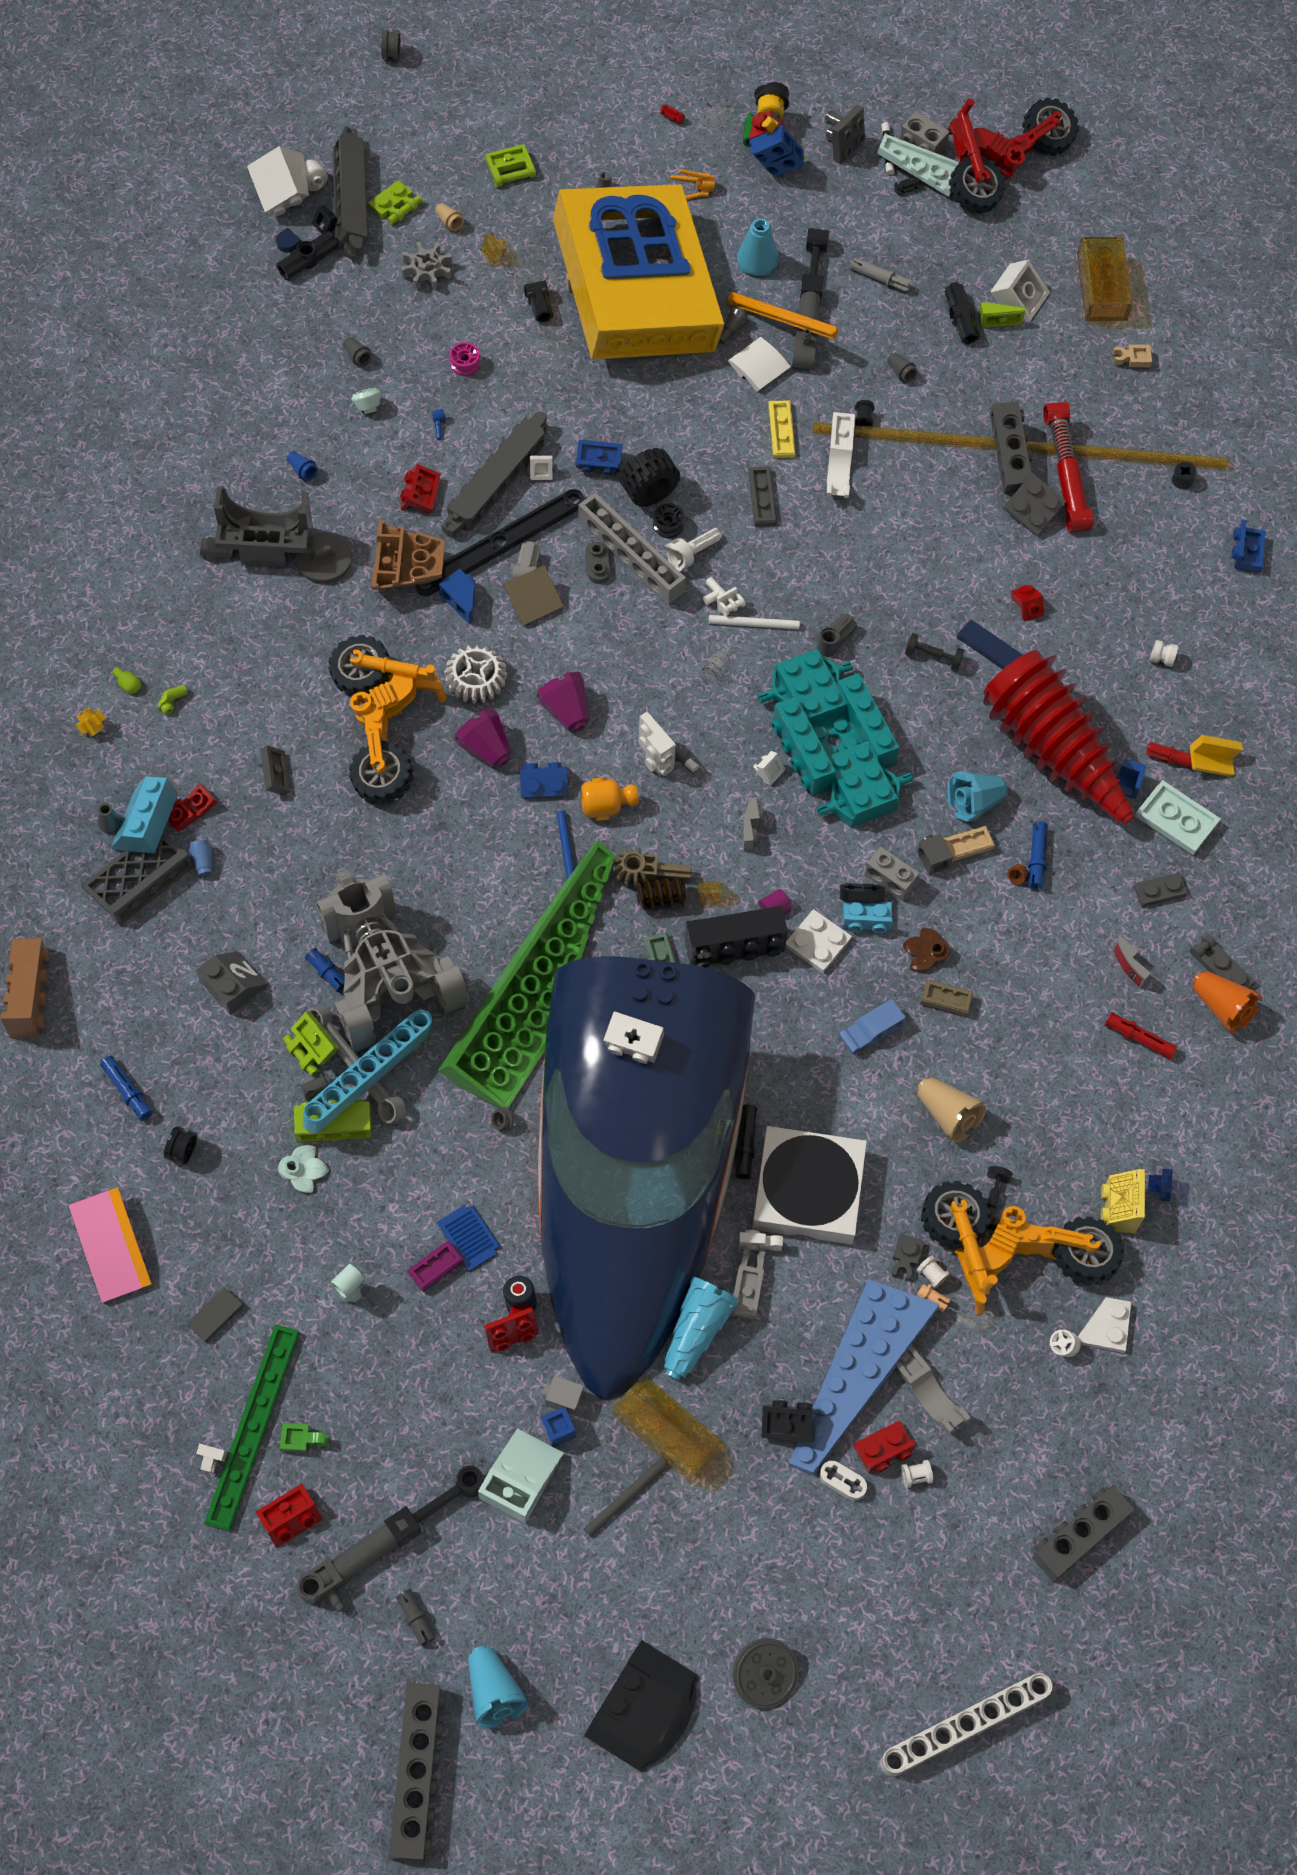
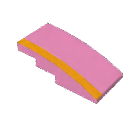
[69,1187,152,1303]

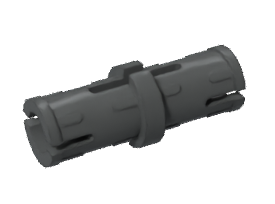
[396,1589,436,1646]

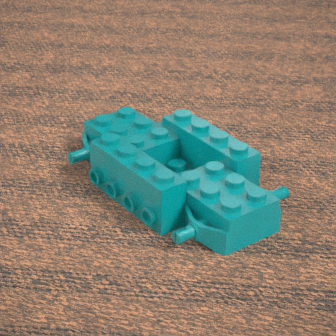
[757,649,913,828]

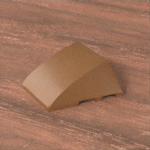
[372,519,445,590]

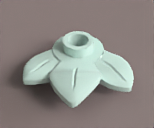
[278,1145,329,1193]

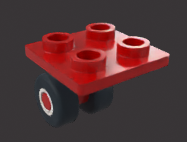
[484,1276,539,1353]

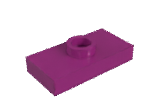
[407,1241,464,1293]

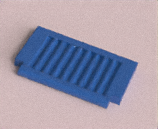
[436,1205,501,1272]

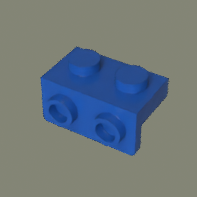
[575,440,623,474]
[1231,520,1266,572]
[520,762,568,797]

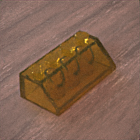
[612,1376,726,1484]

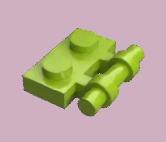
[368,180,423,225]
[282,1012,339,1077]

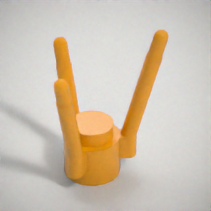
[670,169,715,200]

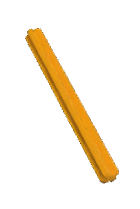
[727,292,839,339]

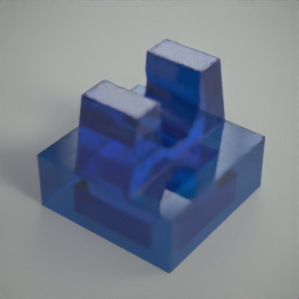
[1148,1168,1173,1202]

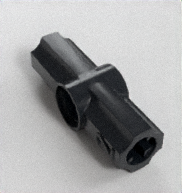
[276,231,338,279]
[945,282,980,344]

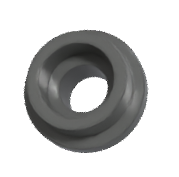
[491,1107,514,1132]

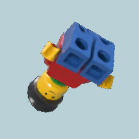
[743,82,806,176]

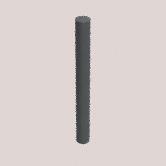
[584,1457,668,1537]

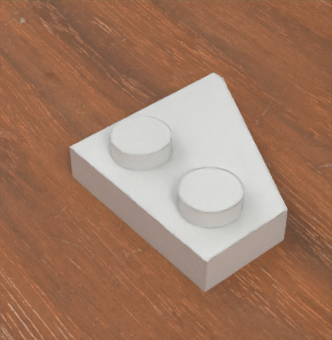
[1078,1297,1131,1353]

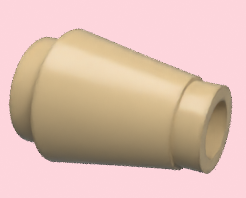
[435,203,464,231]

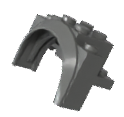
[214,486,313,567]

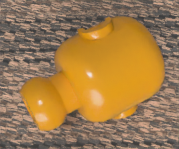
[581,777,639,821]

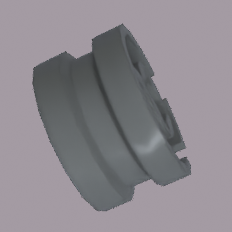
[381,30,401,60]

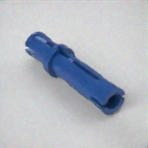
[1028,821,1048,890]
[100,1055,153,1121]

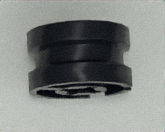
[653,503,684,538]
[164,1126,197,1165]

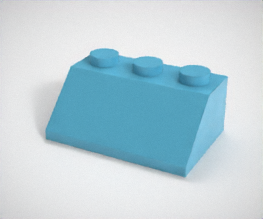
[111,776,178,853]

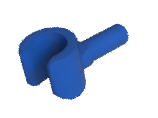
[432,409,446,440]

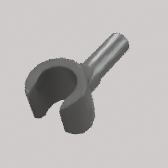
[595,172,612,188]

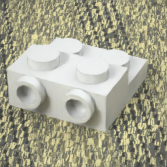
[638,712,676,776]

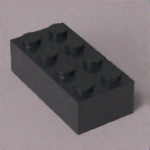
[685,906,788,968]

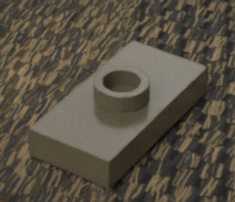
[920,979,974,1016]

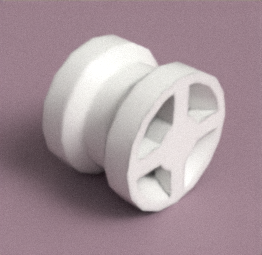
[1050,1330,1081,1357]

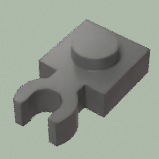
[892,1234,924,1282]

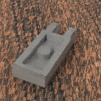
[730,1248,765,1321]

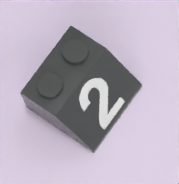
[196,951,268,1015]

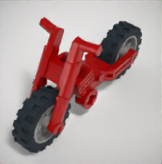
[947,98,1079,214]

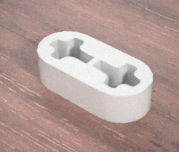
[820,1461,867,1501]

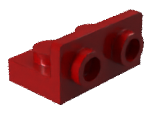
[399,464,441,514]
[853,1420,917,1473]
[256,1484,322,1547]

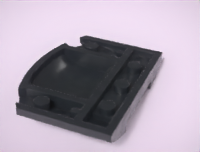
[584,1640,698,1772]

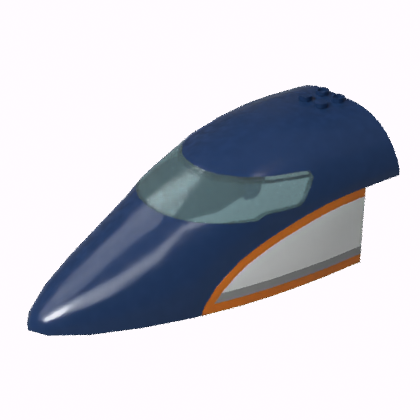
[538,956,755,1401]

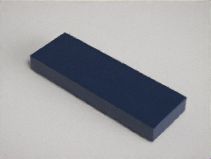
[957,619,1023,670]

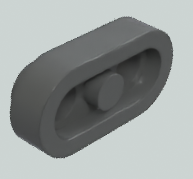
[585,542,610,584]

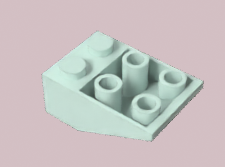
[478,1428,564,1524]

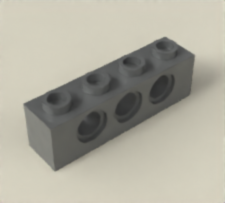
[990,401,1035,493]
[1032,1485,1135,1583]

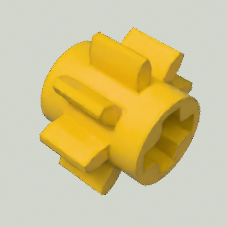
[75,707,106,736]

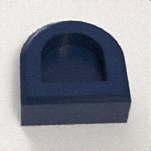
[276,228,302,252]

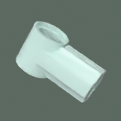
[330,1264,365,1303]

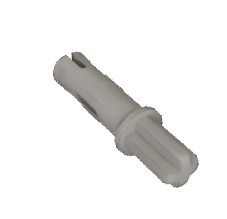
[850,257,912,292]

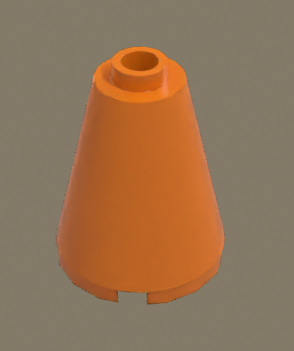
[1193,971,1263,1034]

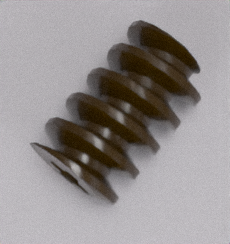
[636,877,686,911]

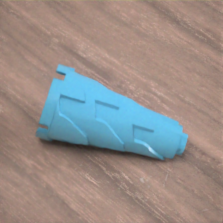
[664,1277,739,1381]

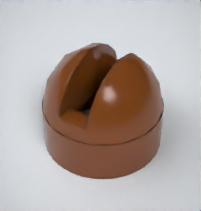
[1007,864,1028,885]

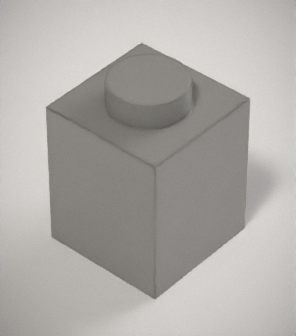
[542,1375,584,1416]

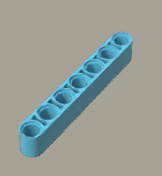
[303,1010,432,1133]

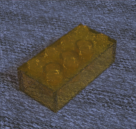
[1077,237,1132,321]

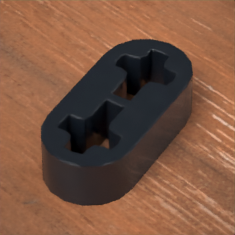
[839,883,885,903]

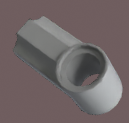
[512,541,541,580]

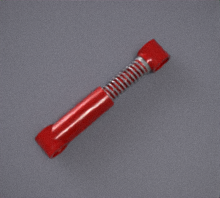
[1043,401,1093,532]

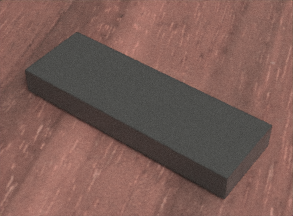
[748,466,777,526]

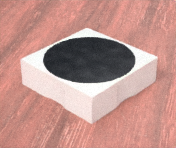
[752,1126,866,1245]

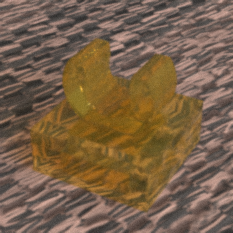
[480,233,508,265]
[697,881,722,904]

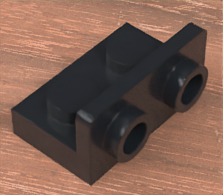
[761,1400,821,1443]

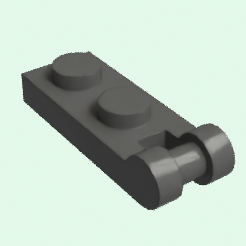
[1189,934,1255,988]

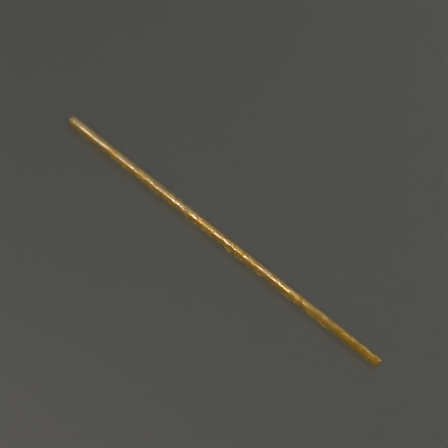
[813,422,1228,469]

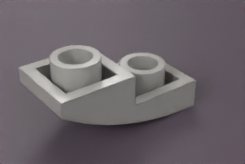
[742,797,763,851]

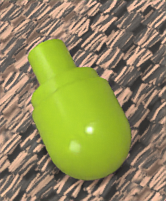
[112,667,141,694]

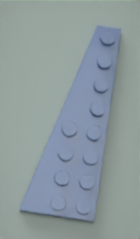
[789,1279,939,1475]

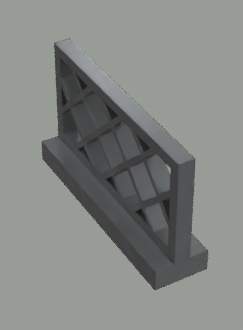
[81,834,194,926]

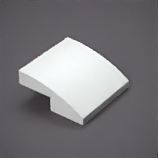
[728,337,791,392]

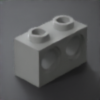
[900,112,950,154]
[864,847,919,902]

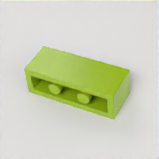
[294,1099,372,1142]

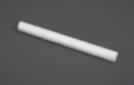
[709,615,800,630]

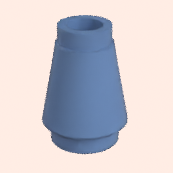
[188,840,213,877]

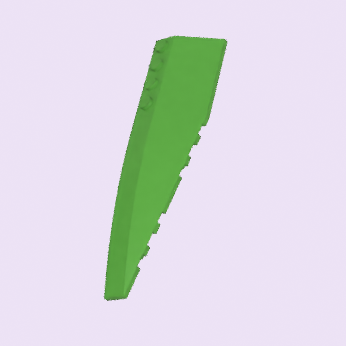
[438,840,615,1108]

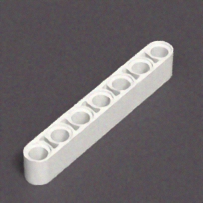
[880,1673,1052,1777]

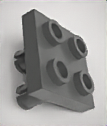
[825,105,866,164]

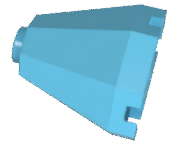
[947,771,1007,822]

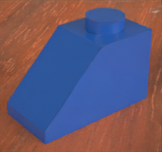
[439,569,475,624]

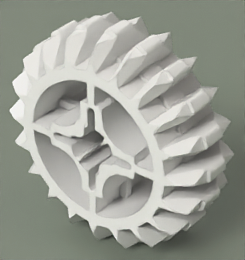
[445,644,507,705]

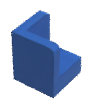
[1117,758,1147,799]
[541,1406,576,1447]

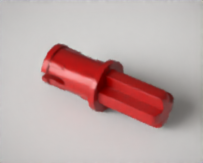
[1146,742,1192,768]

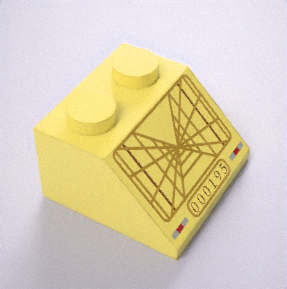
[1101,1169,1145,1234]

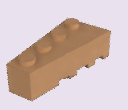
[1,938,49,1038]

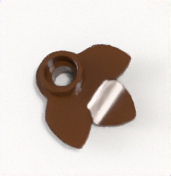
[903,928,950,971]

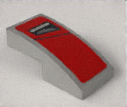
[1113,936,1151,989]

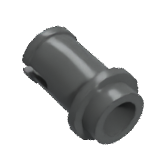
[300,1073,331,1100]

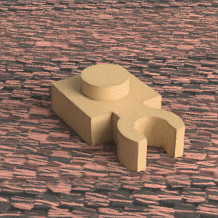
[1113,345,1152,367]

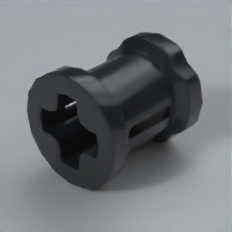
[854,400,875,429]

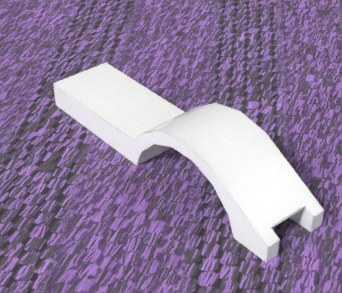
[826,412,855,498]

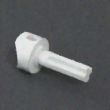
[664,528,722,572]

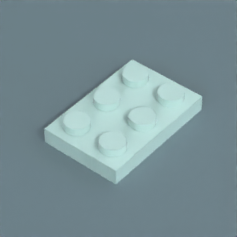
[1135,780,1221,855]

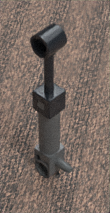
[792,228,829,370]
[297,1465,484,1612]

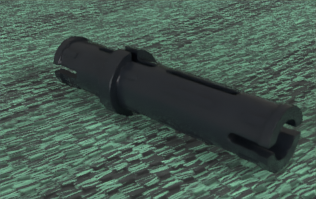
[735,1104,758,1179]

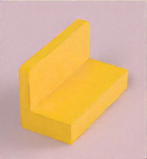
[1190,735,1243,777]

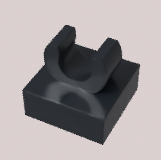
[312,205,337,234]

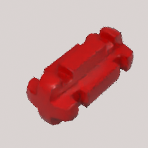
[660,104,685,125]

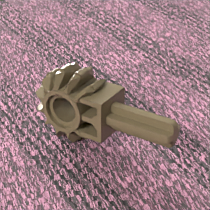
[613,847,692,888]

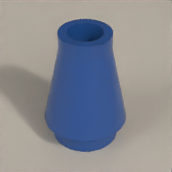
[287,451,318,481]

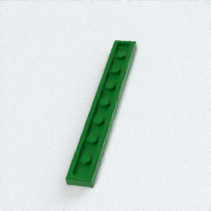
[204,1324,300,1532]

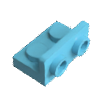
[843,901,893,934]

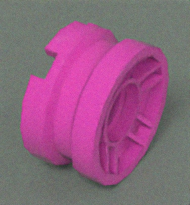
[449,342,480,376]

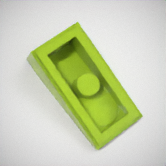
[978,302,1026,328]

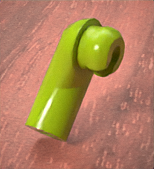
[158,685,187,715]

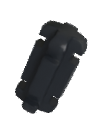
[894,177,920,195]

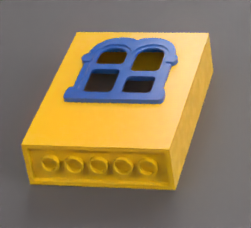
[553,184,724,360]

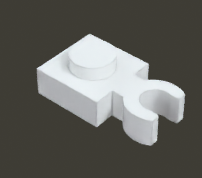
[738,1230,783,1251]

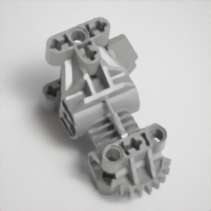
[316,870,467,1053]

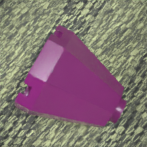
[536,672,589,732]
[454,707,511,767]

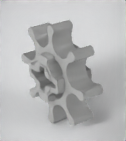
[401,242,452,289]

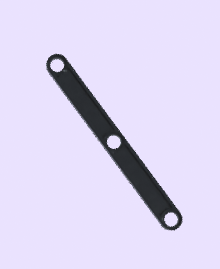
[415,489,584,596]

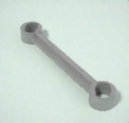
[307,1006,406,1123]

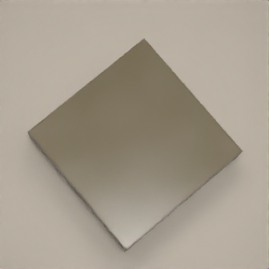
[503,565,563,626]

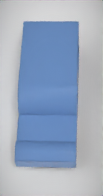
[838,999,906,1054]

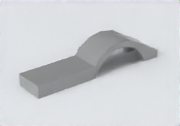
[895,1346,971,1434]

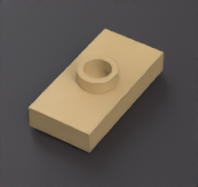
[943,826,995,862]

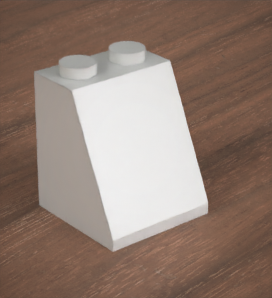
[247,146,309,216]

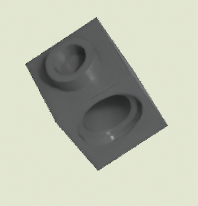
[917,834,953,875]

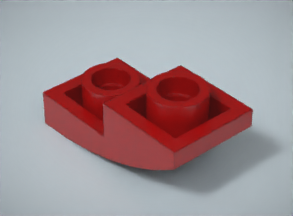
[168,784,218,832]

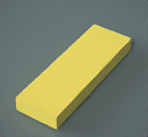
[768,400,795,459]

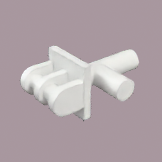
[703,577,746,616]

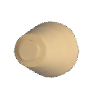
[917,1077,986,1143]

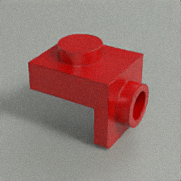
[1011,585,1044,621]

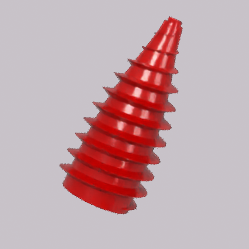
[983,650,1135,825]

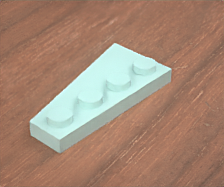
[877,134,959,197]

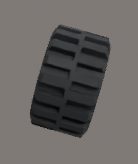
[619,448,681,507]

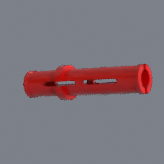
[1105,1012,1177,1060]

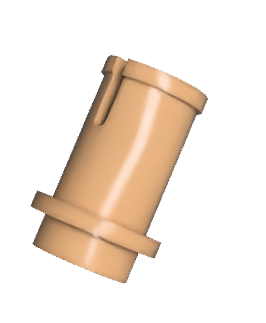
[916,1284,950,1313]

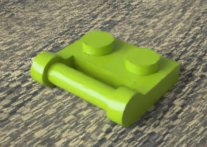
[485,144,536,188]

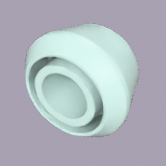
[351,388,381,414]

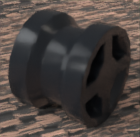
[1172,462,1197,489]

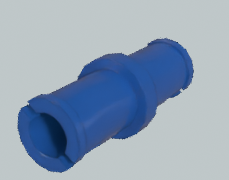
[305,948,345,992]

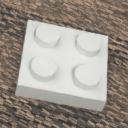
[785,909,852,973]

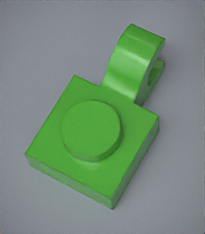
[279,1423,329,1453]

